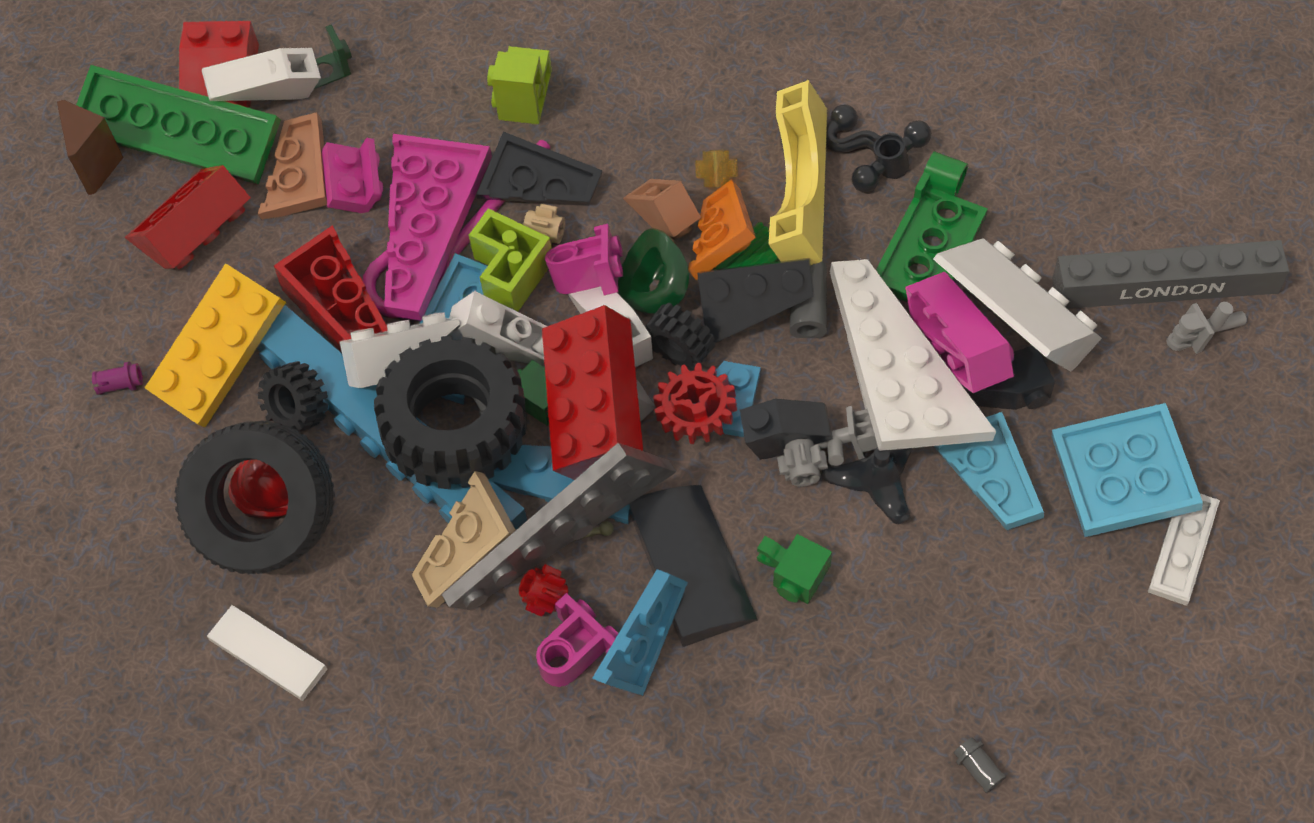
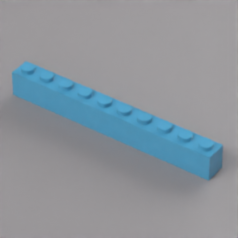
[257,288,527,530]

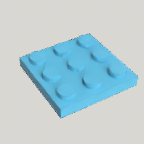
[1052,403,1203,537]

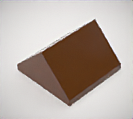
[57,100,124,195]

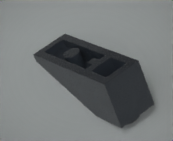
[962,346,1055,410]

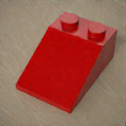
[179,21,259,108]

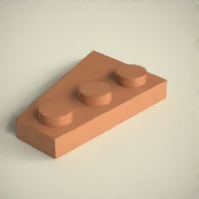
[258,112,327,220]

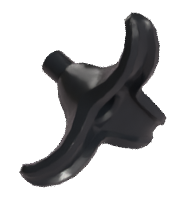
[822,447,912,524]

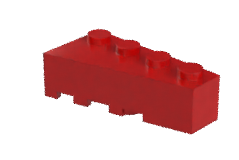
[274,225,388,353]

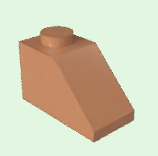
[623,179,701,238]

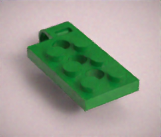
[876,151,988,302]

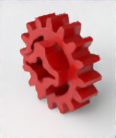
[653,363,737,444]

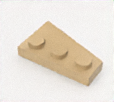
[412,471,516,608]

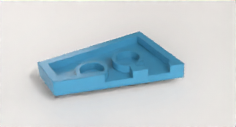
[592,569,688,696]

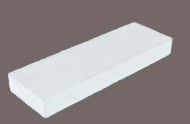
[1148,494,1220,606]
[207,605,327,701]

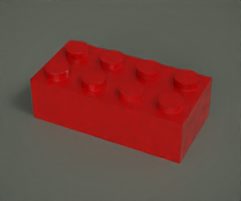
[542,305,643,480]

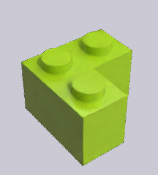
[487,46,552,124]
[469,208,552,312]

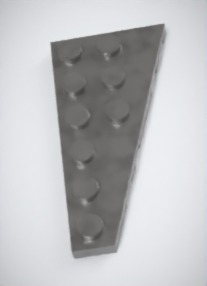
[441,443,676,610]

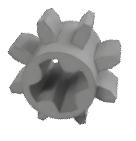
[777,439,828,487]

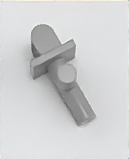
[1166,302,1247,354]
[816,406,878,466]

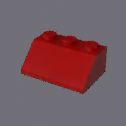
[125,165,251,269]

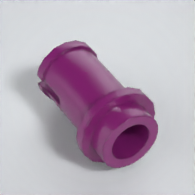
[92,361,143,395]

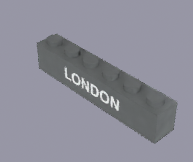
[1052,240,1289,309]

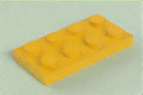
[145,263,286,428]

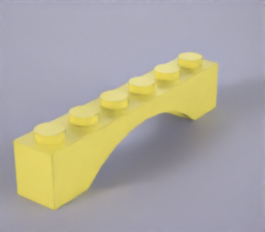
[769,80,827,265]

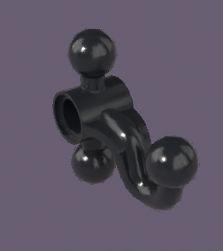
[826,104,932,193]

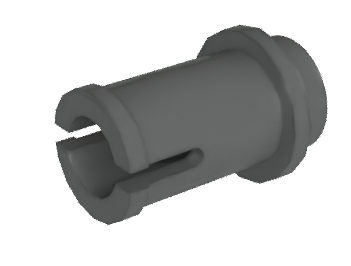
[954,737,1007,793]

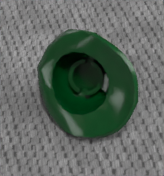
[617,228,689,314]

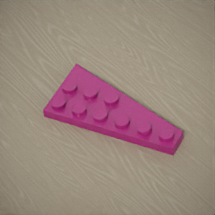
[384,134,492,321]

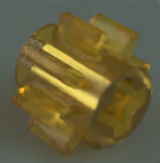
[695,149,738,187]

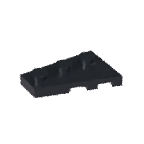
[477,132,602,206]

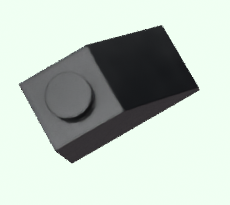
[740,398,833,460]

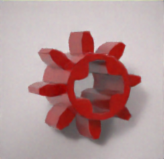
[519,564,568,617]

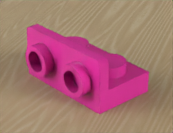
[322,138,383,213]

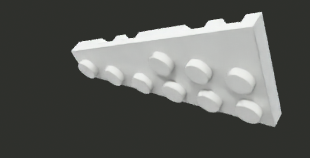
[829,259,996,451]

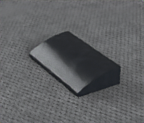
[628,485,758,647]

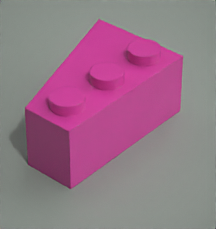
[905,272,1014,393]

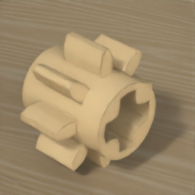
[523,204,565,244]

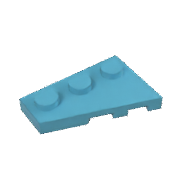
[934,412,1044,530]

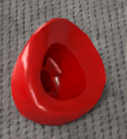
[228,460,288,519]

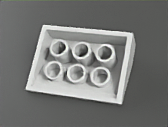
[933,238,1102,372]

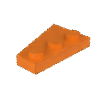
[688,179,756,280]

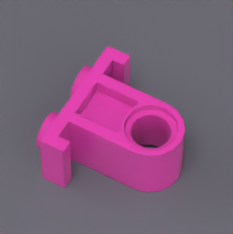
[545,224,623,296]
[536,593,619,687]

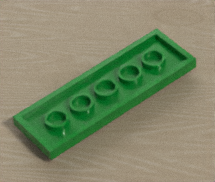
[76,65,281,184]

